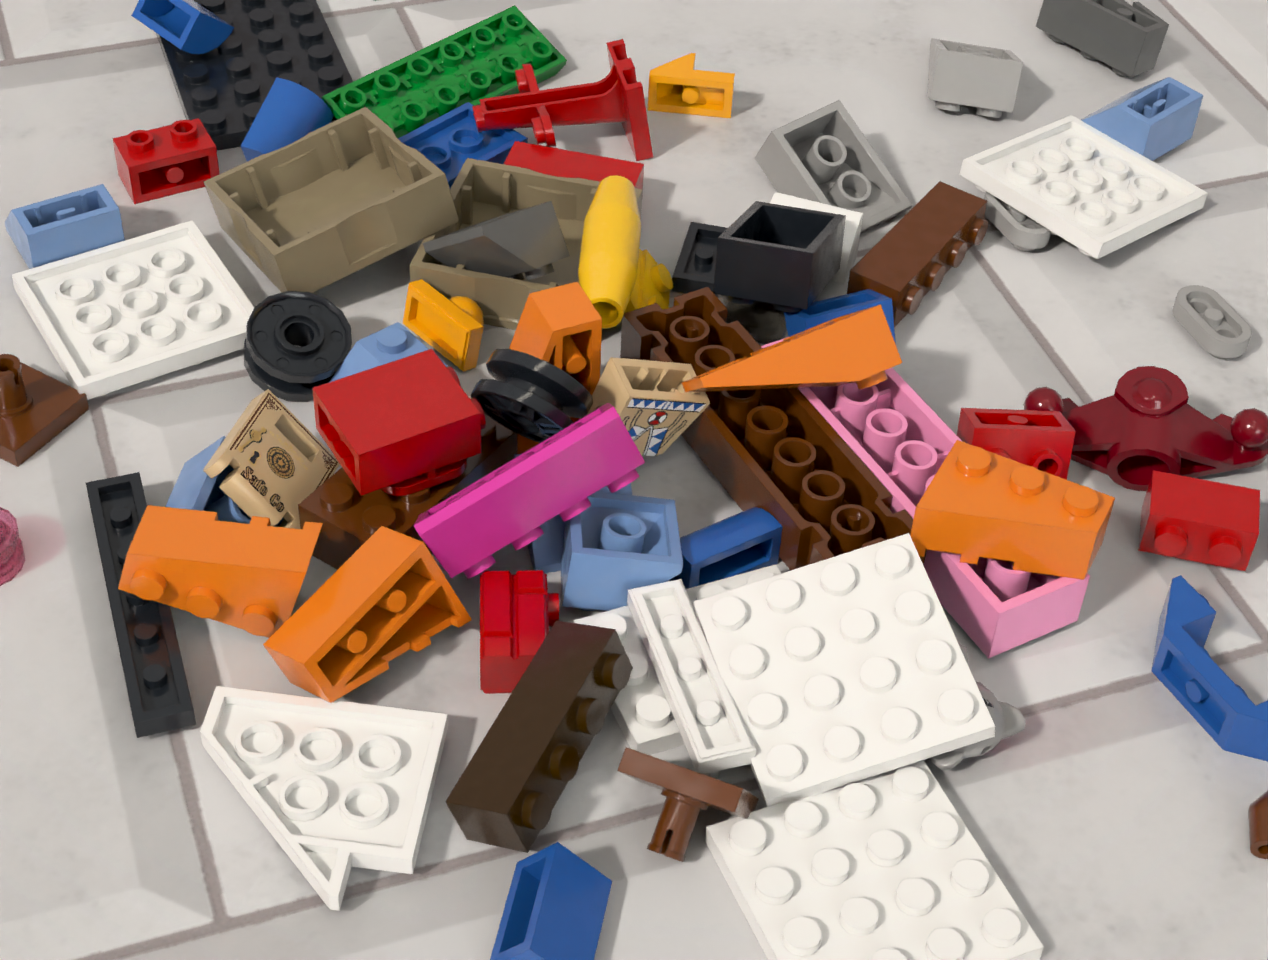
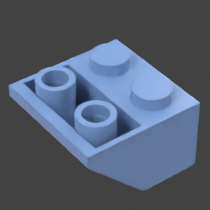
[1081,77,1203,161]
[5,184,125,269]

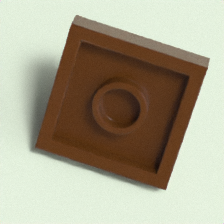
[0,354,89,467]
[617,747,759,862]

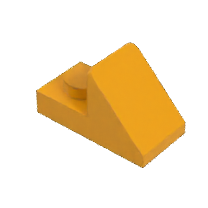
[647,53,735,118]

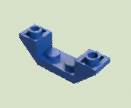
[1151,575,1268,762]

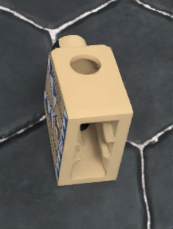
[587,357,710,456]

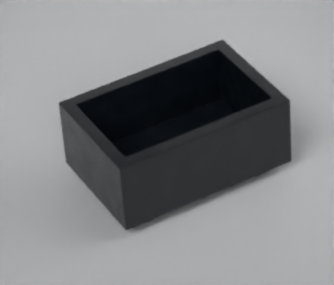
[713,201,846,312]

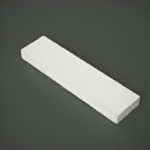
[627,579,756,774]

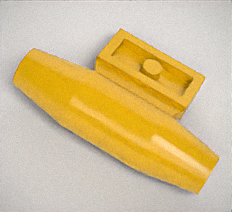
[578,175,673,329]

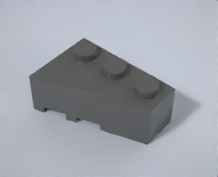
[1036,0,1169,77]

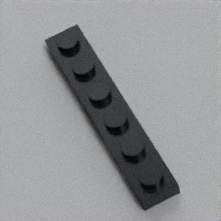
[86,472,196,738]

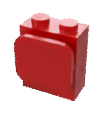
[312,349,486,496]

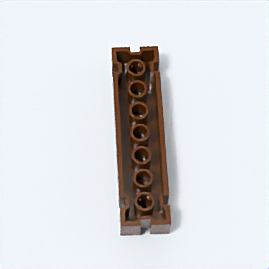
[620,287,927,571]

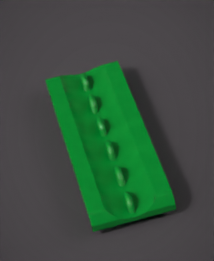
[321,5,567,138]

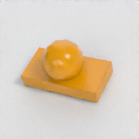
[403,279,484,372]

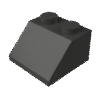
[423,201,570,280]

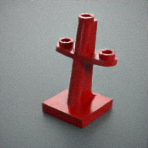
[472,39,653,161]

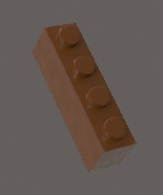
[847,181,988,327]

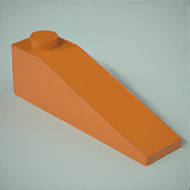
[682,304,903,392]

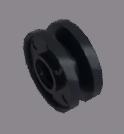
[244,291,352,401]
[471,349,593,443]

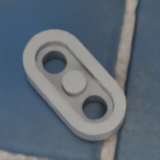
[984,191,1052,252]
[1172,285,1252,359]

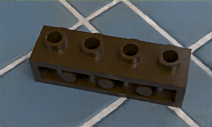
[445,620,633,853]

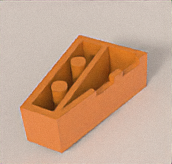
[509,282,602,454]
[910,440,1115,580]
[118,505,323,638]
[263,526,472,703]

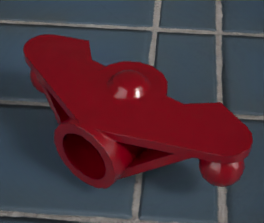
[1023,366,1268,491]

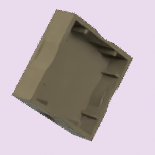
[204,107,459,293]
[409,158,642,330]

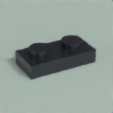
[671,222,727,297]

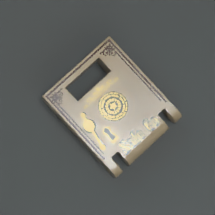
[203,389,340,529]

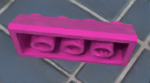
[414,403,645,579]

